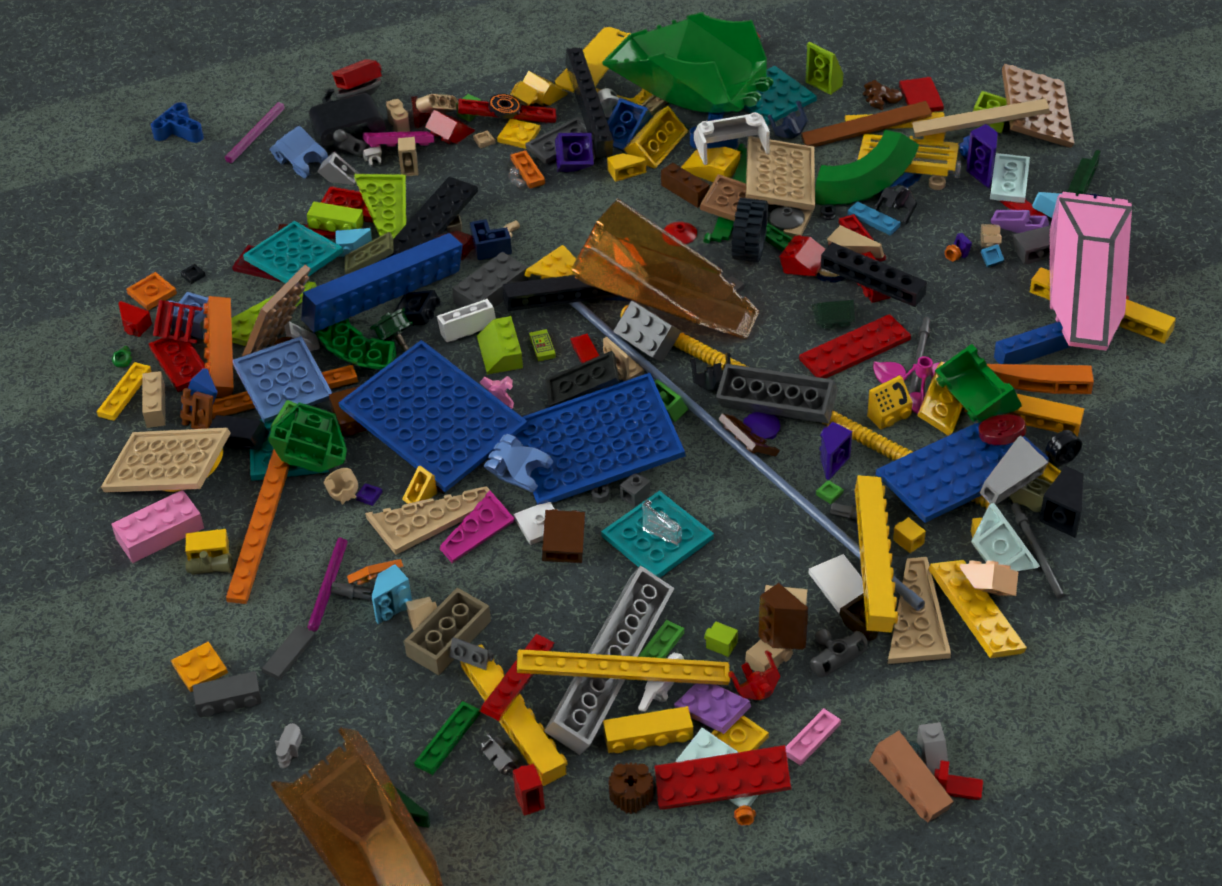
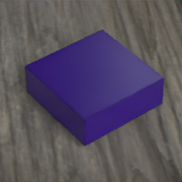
[954,233,972,258]
[356,483,383,506]

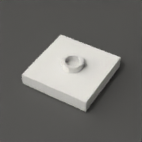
[514,502,554,545]

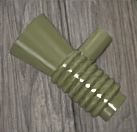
[186,551,233,575]

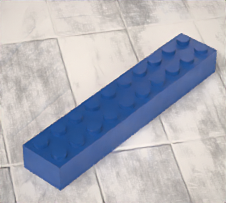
[301,233,463,332]

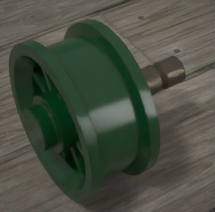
[370,308,413,353]

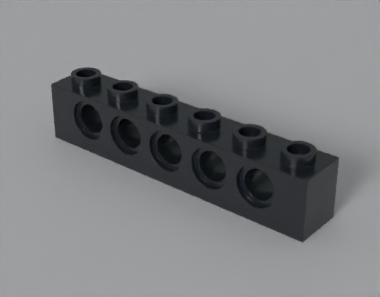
[821,242,927,307]

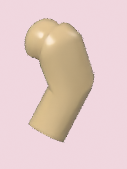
[503,220,520,238]

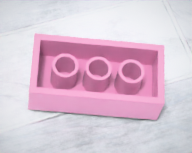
[111,490,204,563]

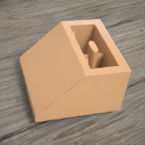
[960,561,1018,596]

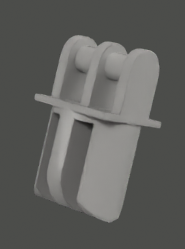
[275,723,302,768]

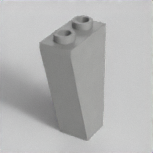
[980,436,1048,505]

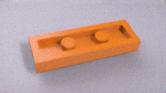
[510,150,545,189]

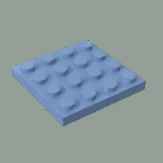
[233,336,332,423]

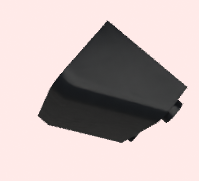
[309,93,386,147]

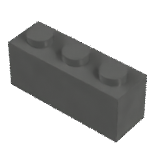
[192,671,262,717]

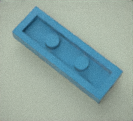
[847,202,901,236]

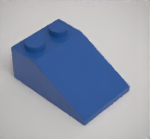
[607,98,653,151]

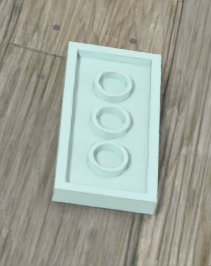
[990,153,1030,203]
[676,728,758,807]

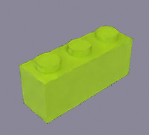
[307,202,364,232]

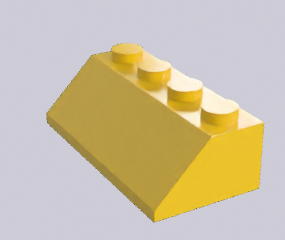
[624,106,688,169]

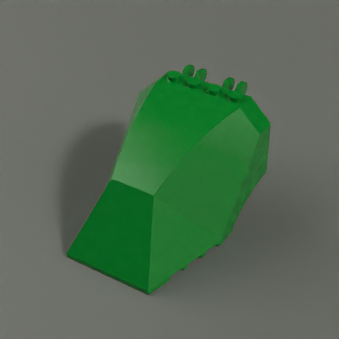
[602,12,774,113]

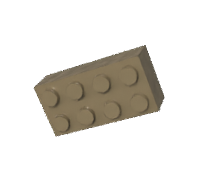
[404,587,491,675]

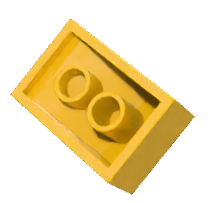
[681,147,740,182]

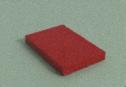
[899,77,944,112]

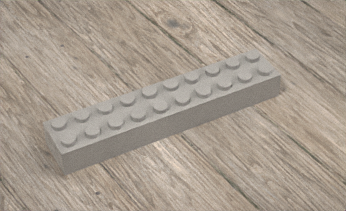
[544,565,674,755]

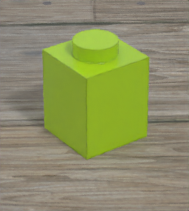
[704,621,738,657]

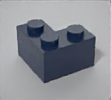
[470,219,512,260]

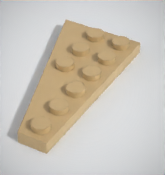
[365,486,490,555]
[888,557,951,664]

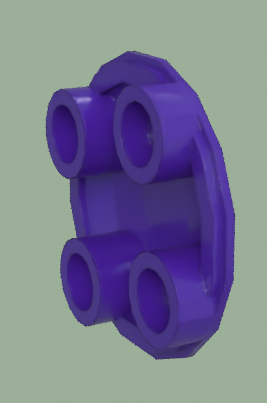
[743,412,780,439]

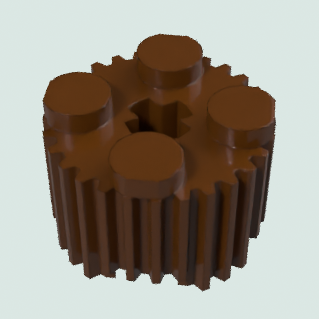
[609,762,654,814]

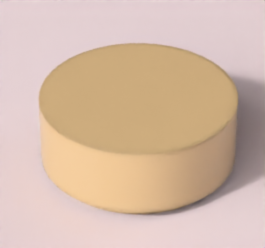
[929,175,946,190]

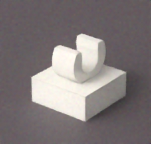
[363,146,382,166]

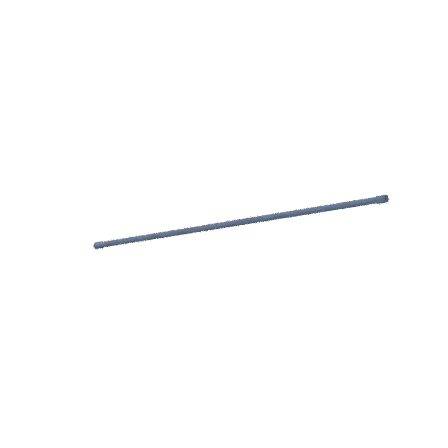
[536,275,925,611]

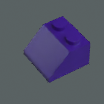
[555,133,594,172]
[820,422,852,480]

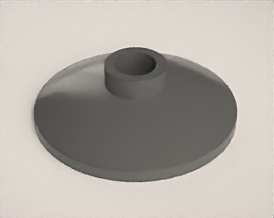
[770,206,805,229]

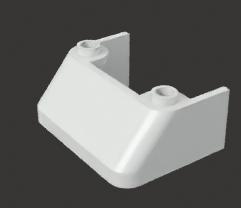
[694,113,770,165]

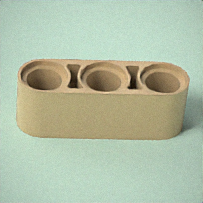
[416,94,458,114]

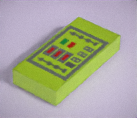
[529,329,556,362]

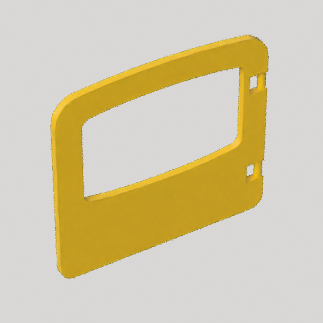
[555,27,653,106]

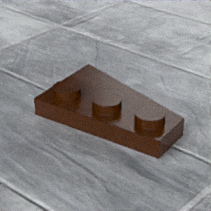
[718,413,780,457]

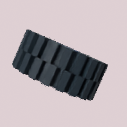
[731,198,768,262]

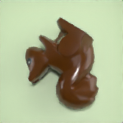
[862,80,902,110]

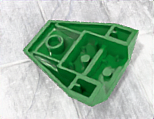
[268,402,347,473]

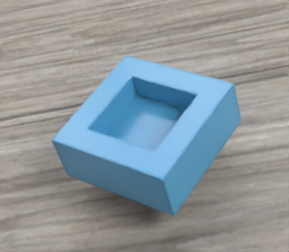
[981,244,1004,267]

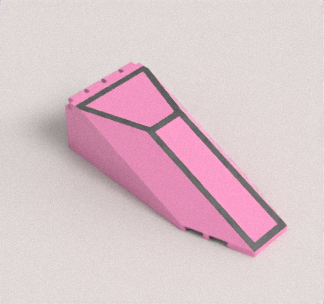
[1050,192,1132,351]

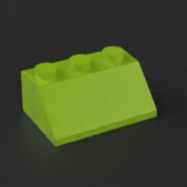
[477,316,523,375]

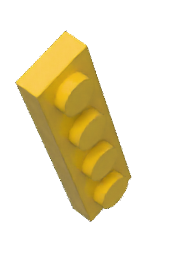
[97,362,152,421]

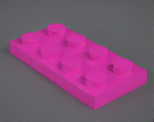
[363,131,434,147]

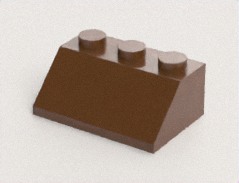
[758,583,808,650]

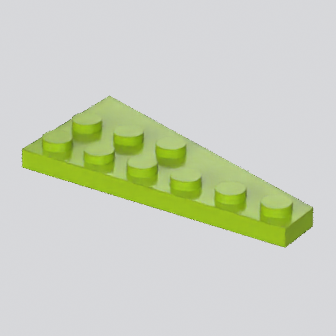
[354,174,406,239]
[231,281,317,346]

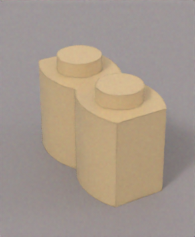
[386,99,410,132]

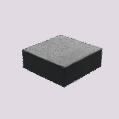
[180,264,206,284]

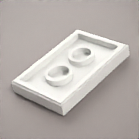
[808,554,863,613]

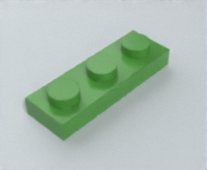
[638,620,684,658]

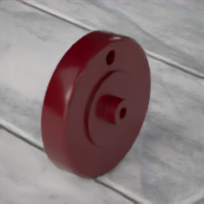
[978,414,1027,445]

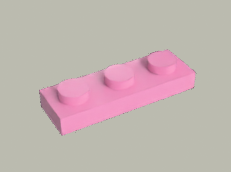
[786,708,841,766]

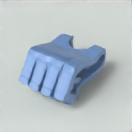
[269,126,328,178]
[483,434,553,492]

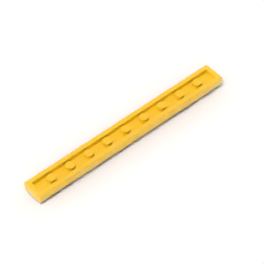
[517,649,730,685]

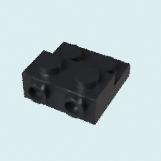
[393,290,441,326]

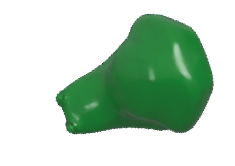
[112,346,132,367]

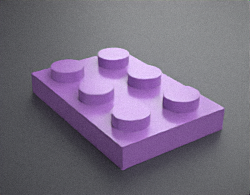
[674,683,751,734]

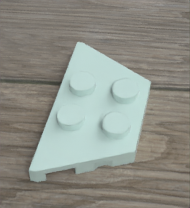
[971,502,1040,571]

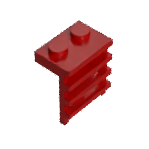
[153,300,203,344]

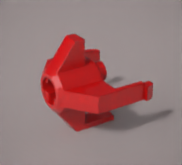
[728,651,780,700]

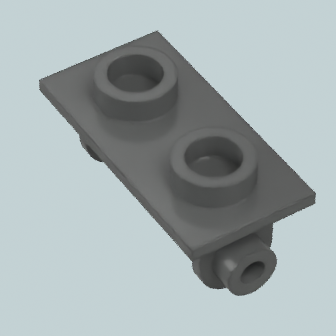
[449,637,494,670]
[480,733,520,776]

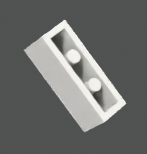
[437,299,496,342]

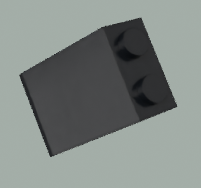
[1039,466,1084,538]

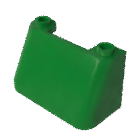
[935,344,1022,423]

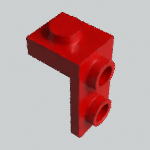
[934,760,983,800]

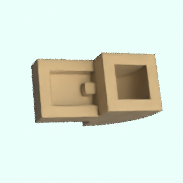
[981,224,1002,248]

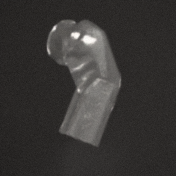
[508,167,526,188]

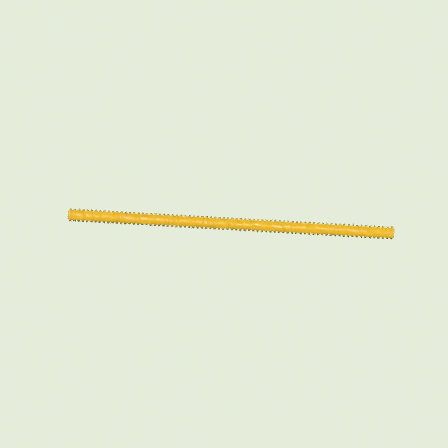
[620,305,990,509]

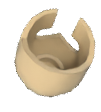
[324,468,359,505]

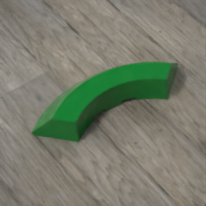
[815,130,919,206]
[315,318,397,370]

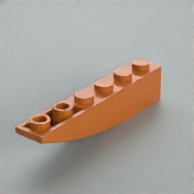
[987,364,1094,394]

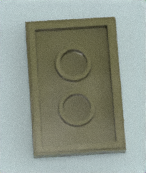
[345,232,393,275]

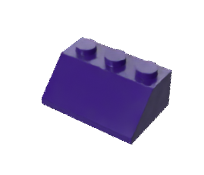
[966,124,998,188]

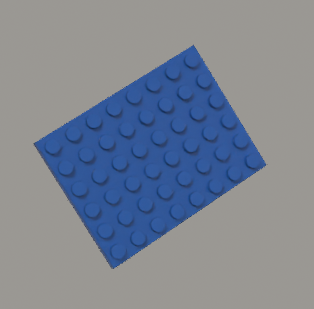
[339,340,528,492]
[515,373,686,505]

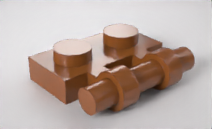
[180,388,213,429]

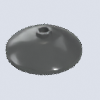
[335,78,382,99]

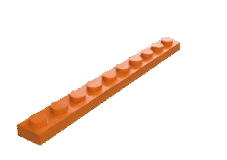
[226,449,290,604]

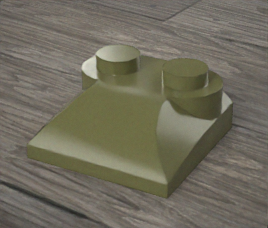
[1009,477,1052,512]

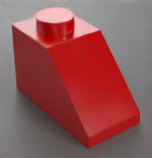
[118,301,152,337]

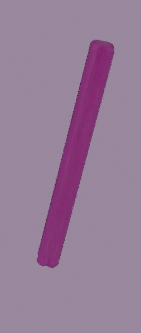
[225,102,285,164]
[307,537,348,632]

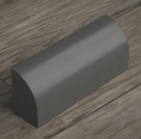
[1013,225,1051,265]

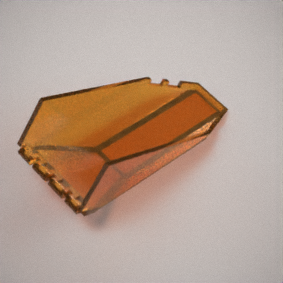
[571,198,759,339]
[271,728,443,886]

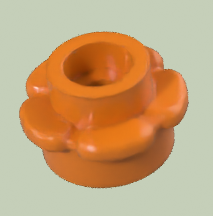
[944,245,961,261]
[734,805,756,825]

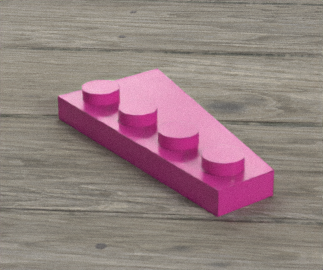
[440,490,515,563]

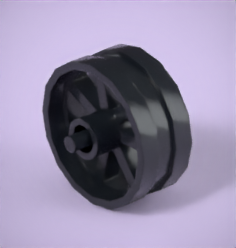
[1045,430,1082,466]

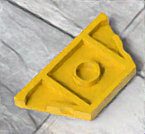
[525,245,583,279]

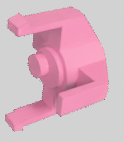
[480,376,514,409]

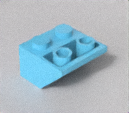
[372,564,412,624]

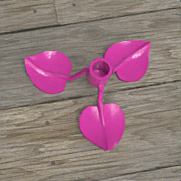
[873,356,945,414]

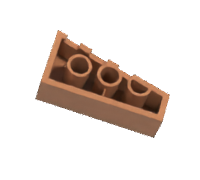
[869,731,954,823]

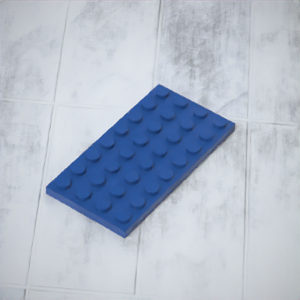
[876,422,1049,523]

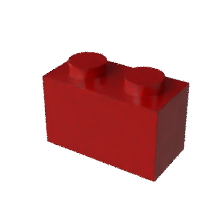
[513,763,545,816]

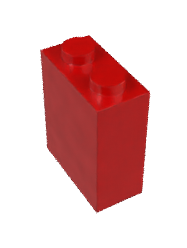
[332,59,382,89]

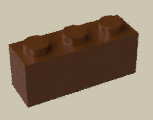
[661,163,710,208]

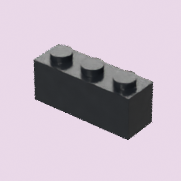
[209,415,270,450]

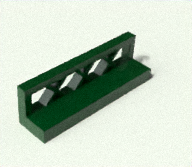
[1067,150,1101,196]

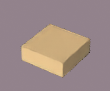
[473,130,495,148]

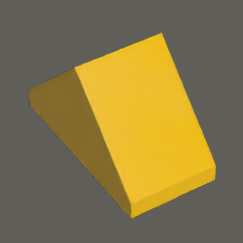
[402,466,437,504]

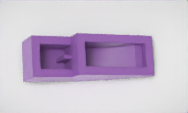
[991,210,1049,233]

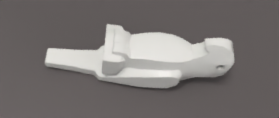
[638,653,684,712]

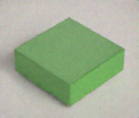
[816,480,844,504]

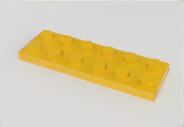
[928,560,1027,658]

